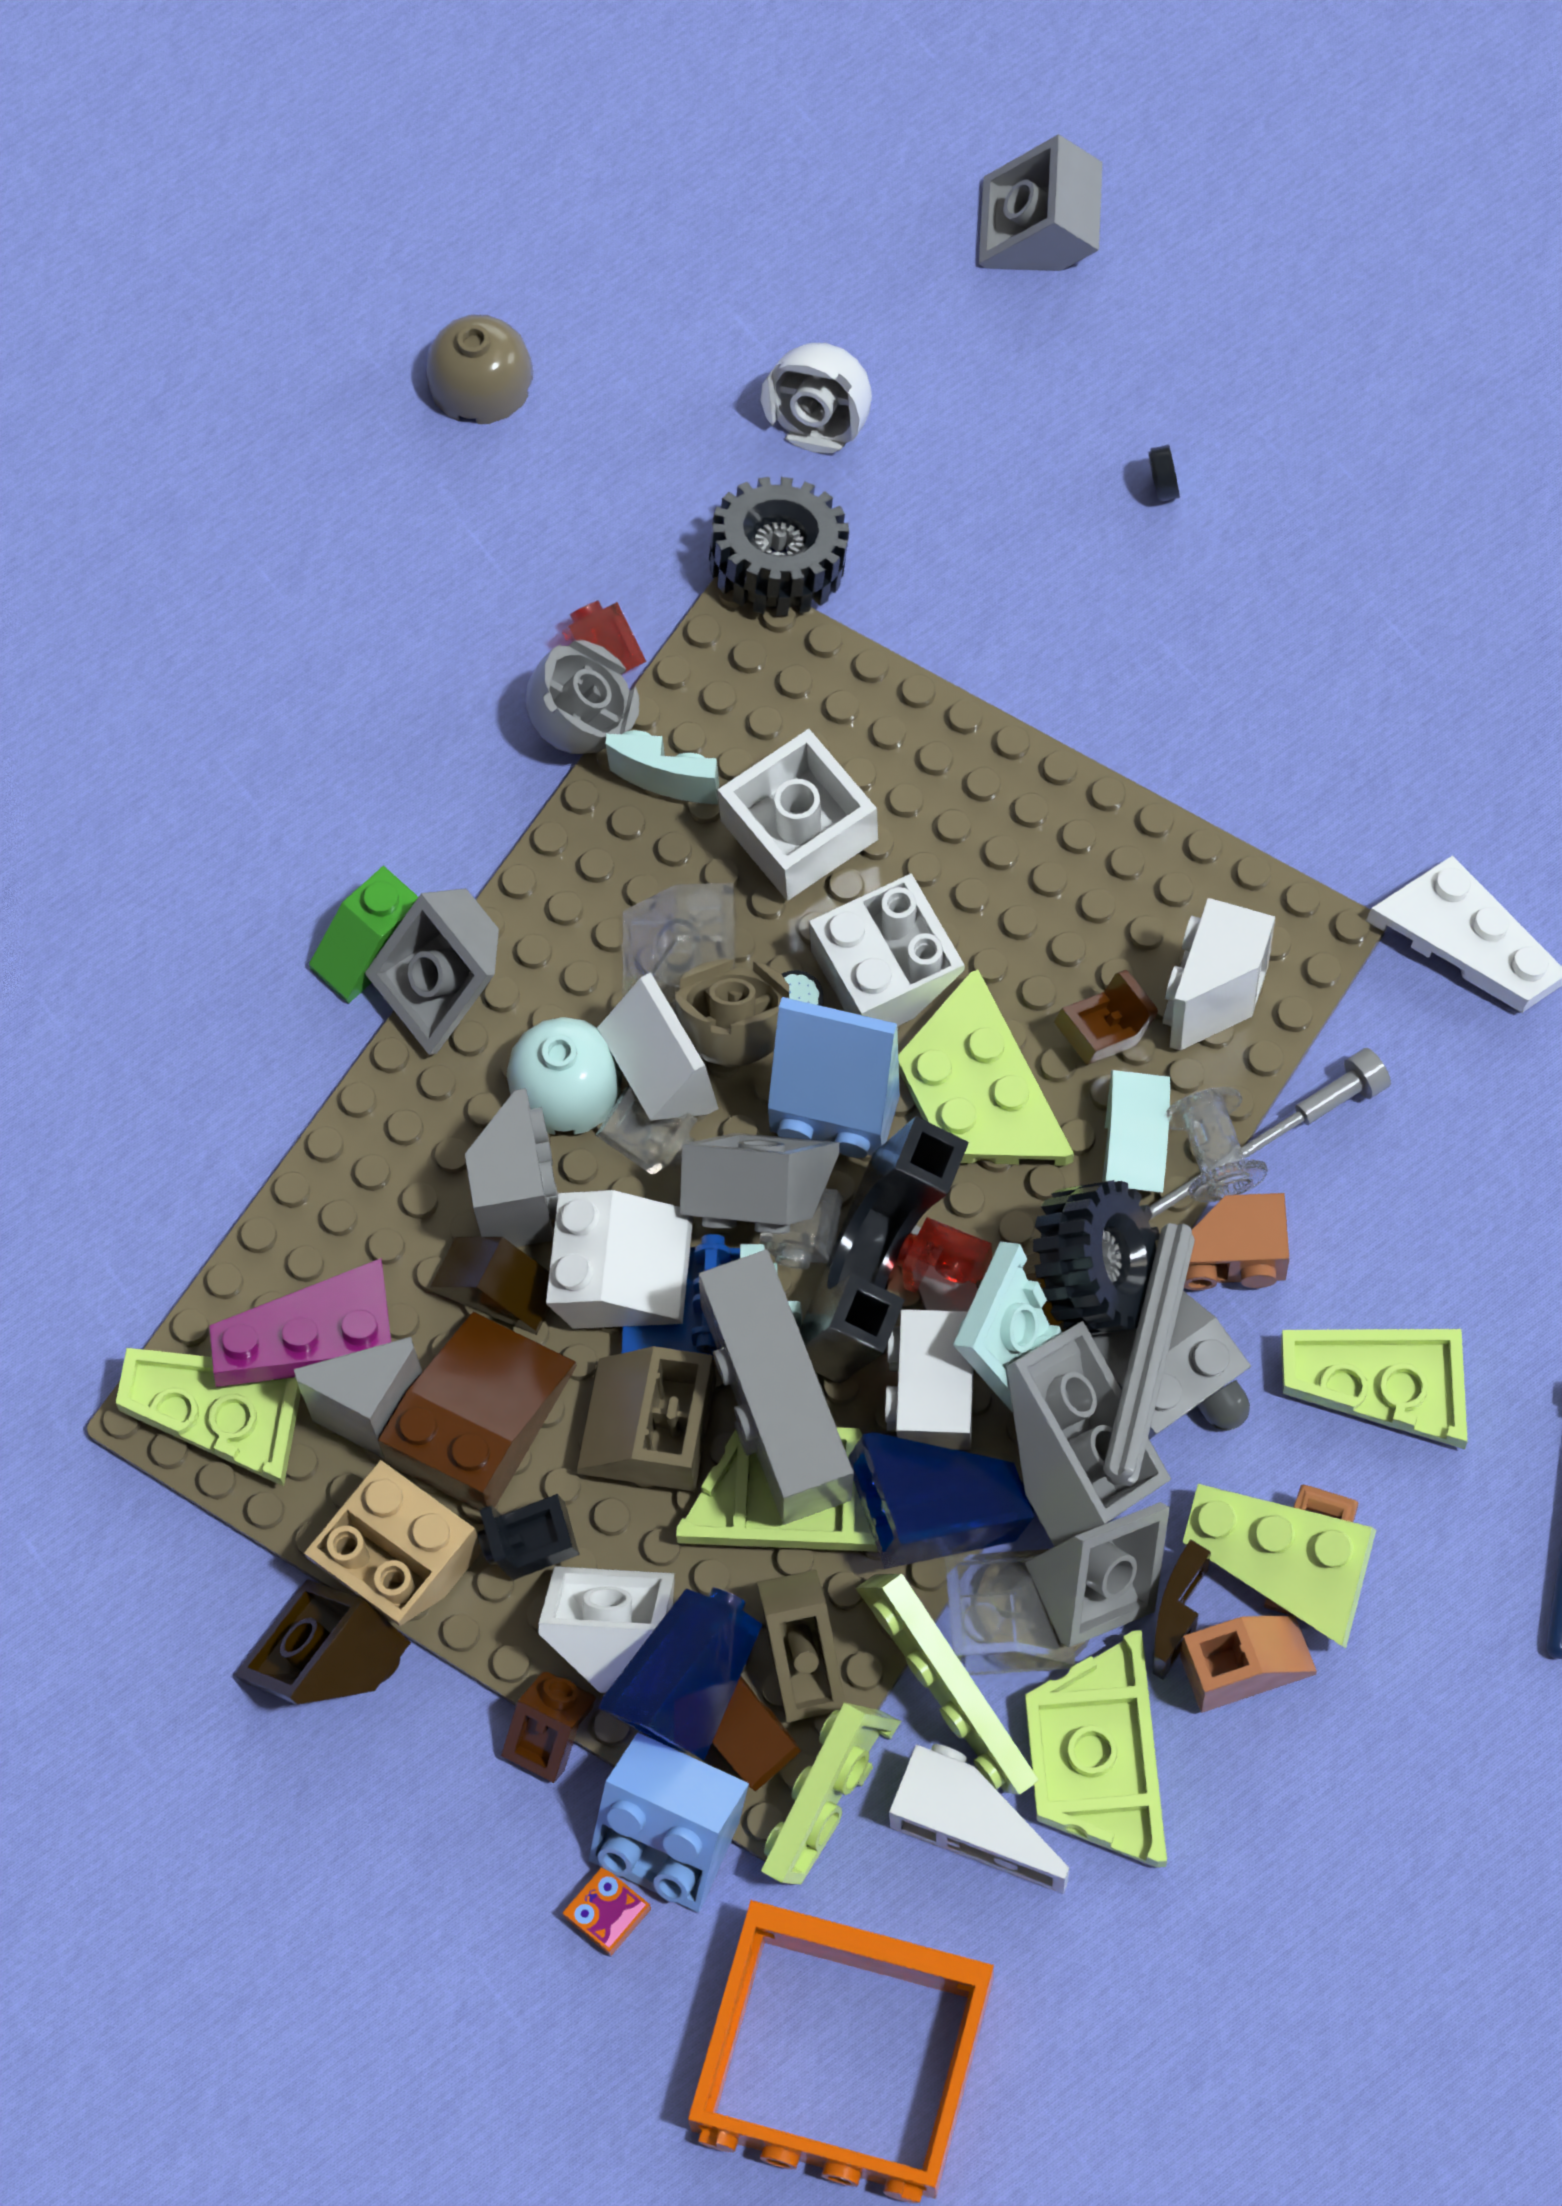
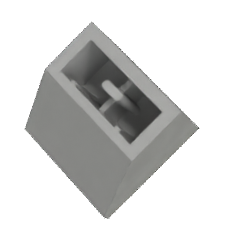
[465,1088,558,1247]

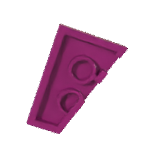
[209,1258,391,1387]

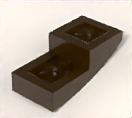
[1153,1539,1211,1680]

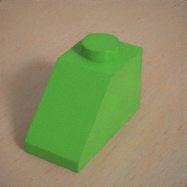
[309,865,418,1004]

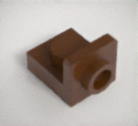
[501,1672,596,1783]

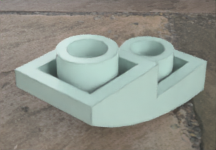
[605,730,719,805]
[1102,1070,1170,1193]

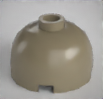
[426,315,533,424]
[675,959,789,1068]

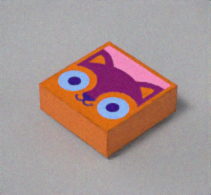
[563,1867,651,1957]

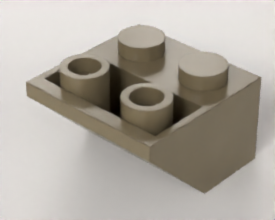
[577,1346,716,1491]

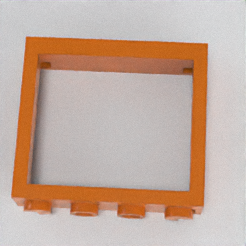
[688,1900,994,2204]

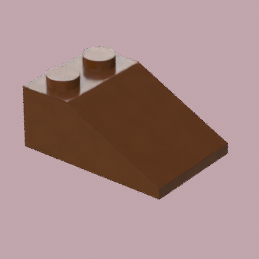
[378,1311,577,1511]

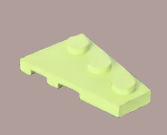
[1281,1329,1468,1449]
[116,1348,301,1486]
[761,1702,902,1885]

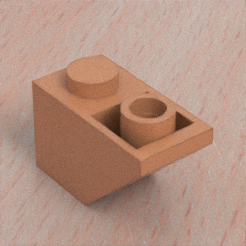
[1184,1193,1290,1290]
[1180,1616,1317,1713]

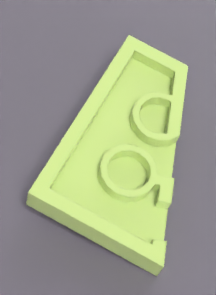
[1183,1484,1376,1648]

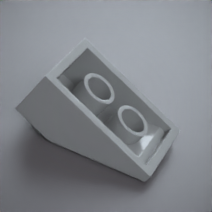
[1006,1321,1171,1547]

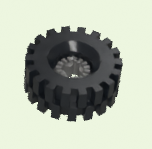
[709,477,849,616]
[1033,1180,1160,1335]

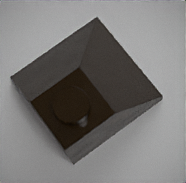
[234,1579,411,1705]

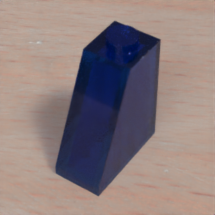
[848,1432,1034,1569]
[598,1587,763,1761]

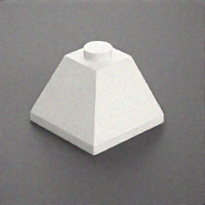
[539,1567,675,1699]

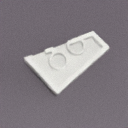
[1366,856,1562,1013]

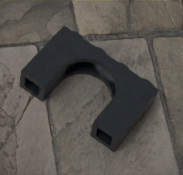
[799,1116,969,1384]

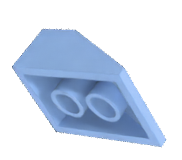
[768,997,900,1158]

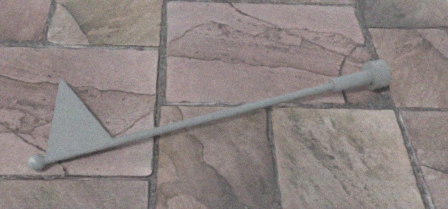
[903,1048,1391,1312]

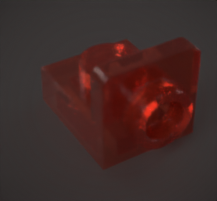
[562,600,647,674]
[897,1217,993,1293]

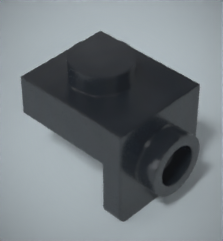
[478,1494,580,1580]

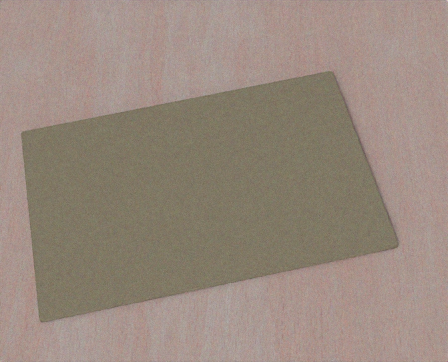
[87,577,1386,1862]

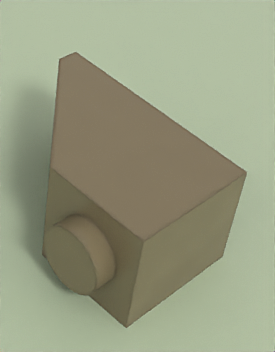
[757,1569,846,1723]

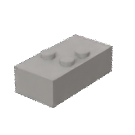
[699,1249,854,1525]

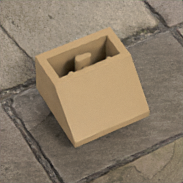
[304,1460,482,1626]

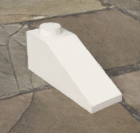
[889,1744,1069,1894]

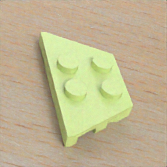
[898,970,1074,1166]
[676,1427,910,1553]
[1025,1630,1167,1868]

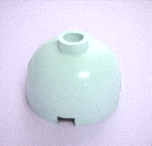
[507,1017,622,1135]

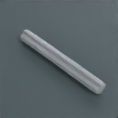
[1103,1223,1195,1486]

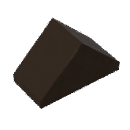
[430,1237,550,1335]

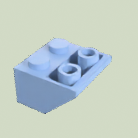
[588,1732,749,1913]

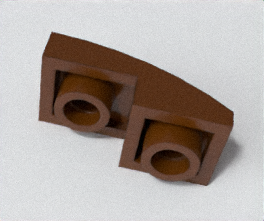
[674,1652,802,1792]

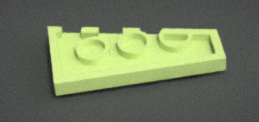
[855,1574,1039,1795]

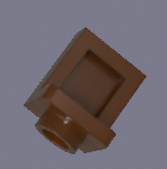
[1054,970,1158,1065]

